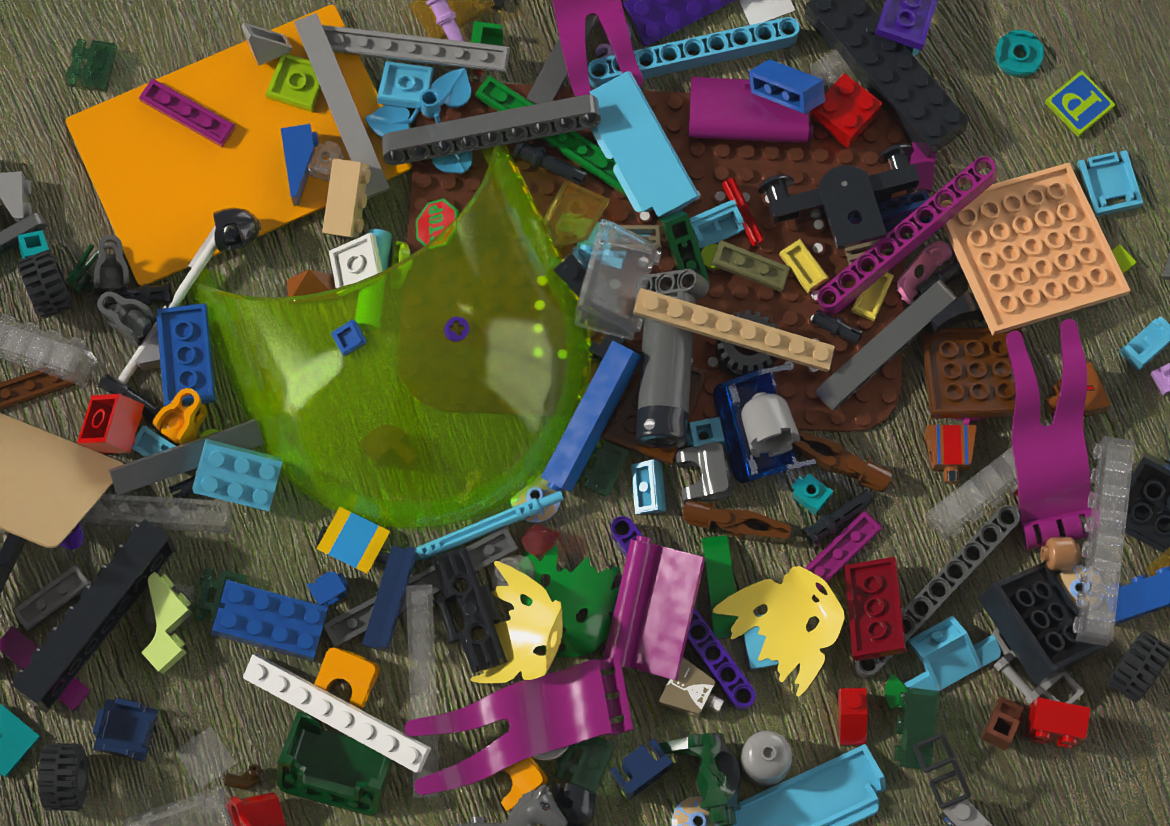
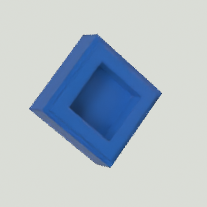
[331,320,367,356]

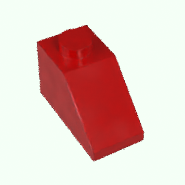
[837,688,868,746]

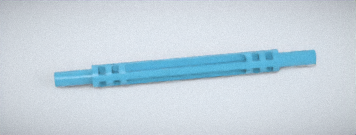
[416,491,564,561]

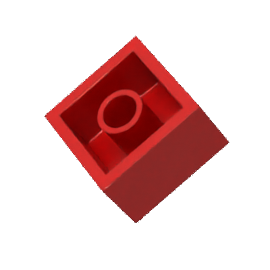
[810,73,882,148]
[77,394,144,454]
[1025,697,1091,749]

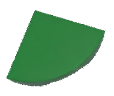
[884,674,911,711]

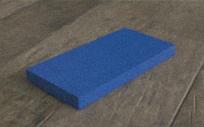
[156,303,216,407]

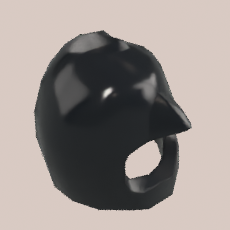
[213,207,261,252]

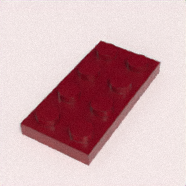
[844,557,907,661]

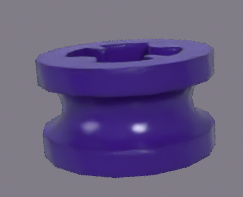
[444,317,469,342]

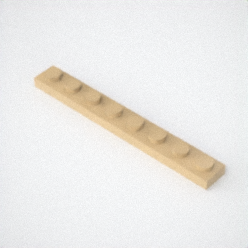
[633,288,835,372]

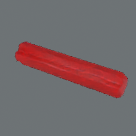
[723,178,764,246]

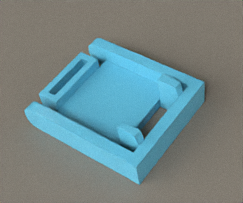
[1077,150,1143,217]

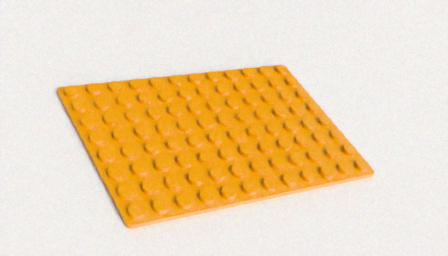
[66,5,412,287]

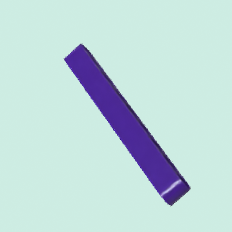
[611,516,756,711]

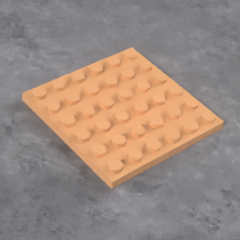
[940,163,1131,336]

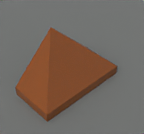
[287,269,339,305]

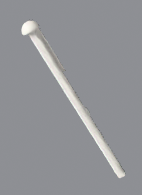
[117,224,237,384]

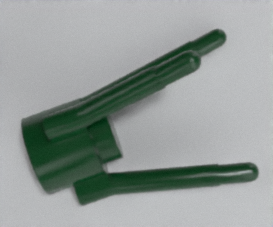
[66,244,129,293]

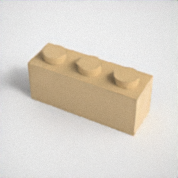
[322,158,371,238]

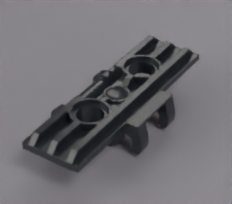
[431,546,508,674]

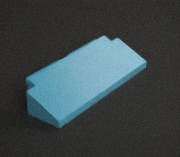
[590,71,700,217]
[732,744,886,826]

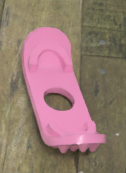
[897,241,953,305]

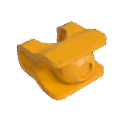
[153,388,207,444]
[314,648,380,710]
[485,757,548,811]

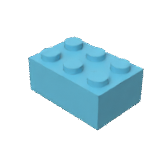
[192,439,283,511]

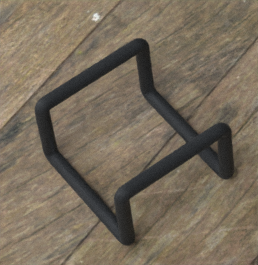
[913,733,971,809]

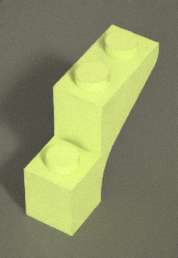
[141,572,193,674]

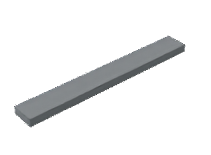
[294,13,390,199]
[322,25,510,73]

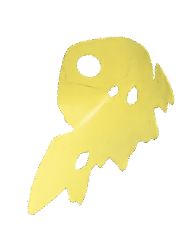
[470,561,563,683]
[713,566,845,697]

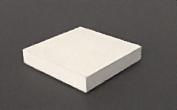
[329,233,384,297]

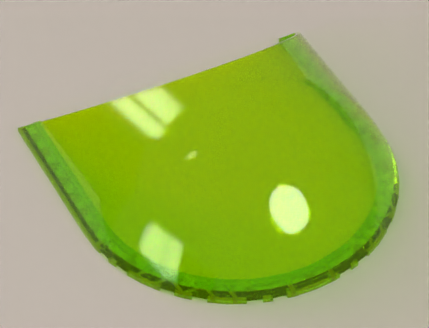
[184,144,591,528]

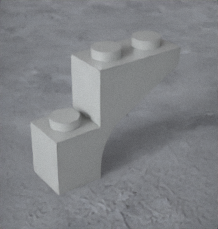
[0,163,32,223]

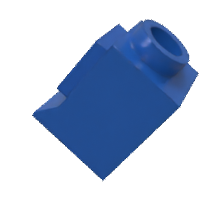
[306,571,349,607]

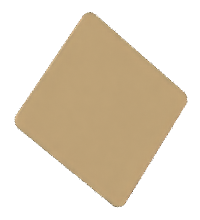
[0,413,124,548]

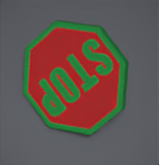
[416,198,459,251]

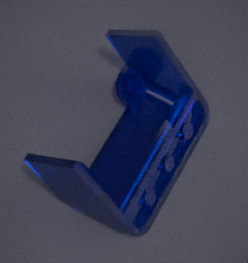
[713,364,817,483]

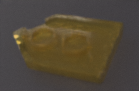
[543,180,610,249]

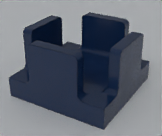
[93,698,159,762]
[610,739,673,800]

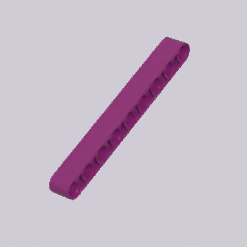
[817,156,997,315]

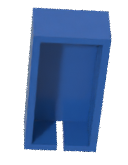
[211,580,328,662]

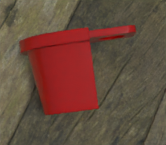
[229,792,286,826]

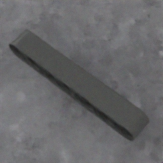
[815,280,958,411]

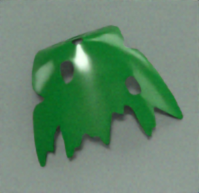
[520,545,620,658]

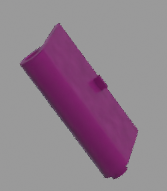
[689,77,814,143]
[603,535,706,680]

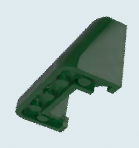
[277,711,394,816]

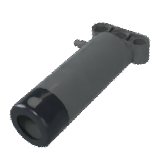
[629,269,709,449]

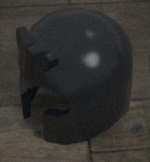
[555,783,596,826]

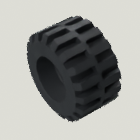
[19,250,73,319]
[716,310,778,380]
[1108,631,1170,703]
[38,743,88,811]

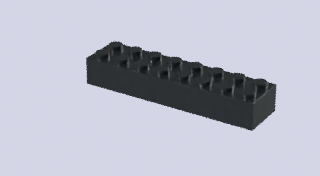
[804,0,969,158]
[12,519,176,714]

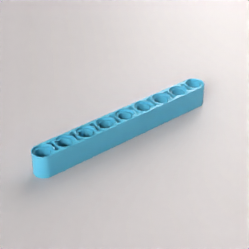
[588,17,800,88]

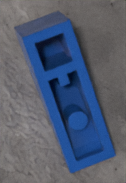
[281,124,319,206]

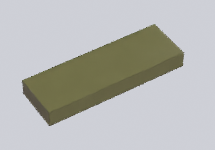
[711,240,791,292]

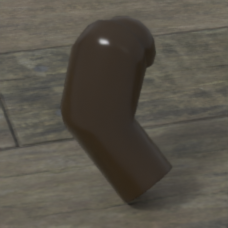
[224,764,263,790]

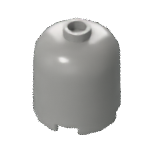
[741,392,800,457]
[739,730,792,786]

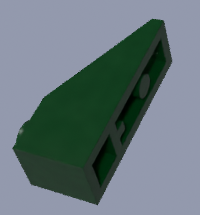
[659,211,711,285]

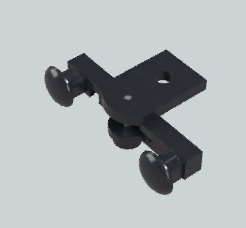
[758,144,919,250]

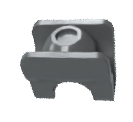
[93,235,129,291]
[97,292,157,348]
[676,442,733,503]

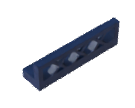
[843,190,933,249]
[362,546,417,653]

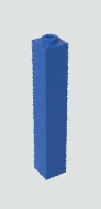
[541,341,643,492]

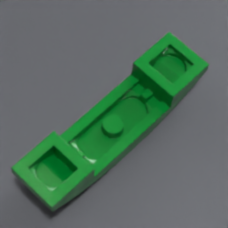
[701,535,740,639]

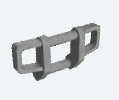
[992,628,1084,705]

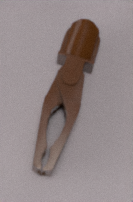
[791,430,892,492]
[683,500,791,544]

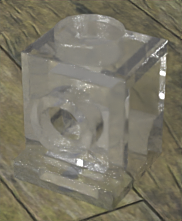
[810,49,850,87]
[308,141,344,182]

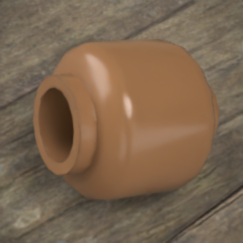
[1041,537,1081,570]

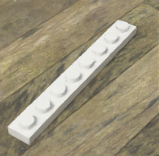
[243,654,431,773]

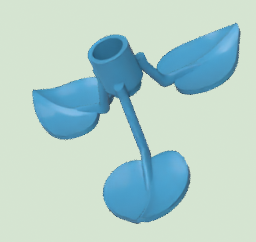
[366,68,473,174]

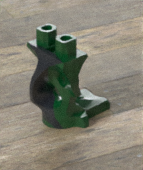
[658,733,741,826]

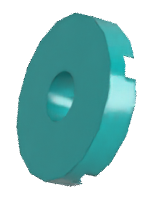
[995,30,1044,77]

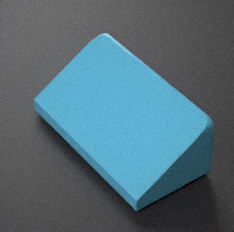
[631,460,666,514]

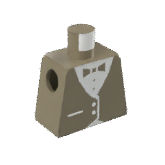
[658,658,724,718]

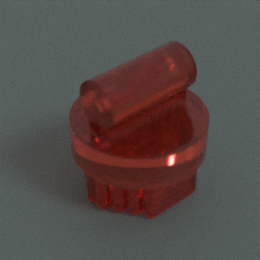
[522,523,558,556]

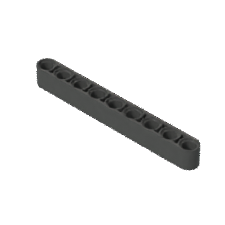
[382,95,601,165]
[855,505,1020,679]

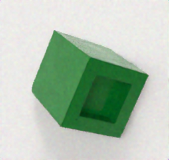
[471,21,504,46]

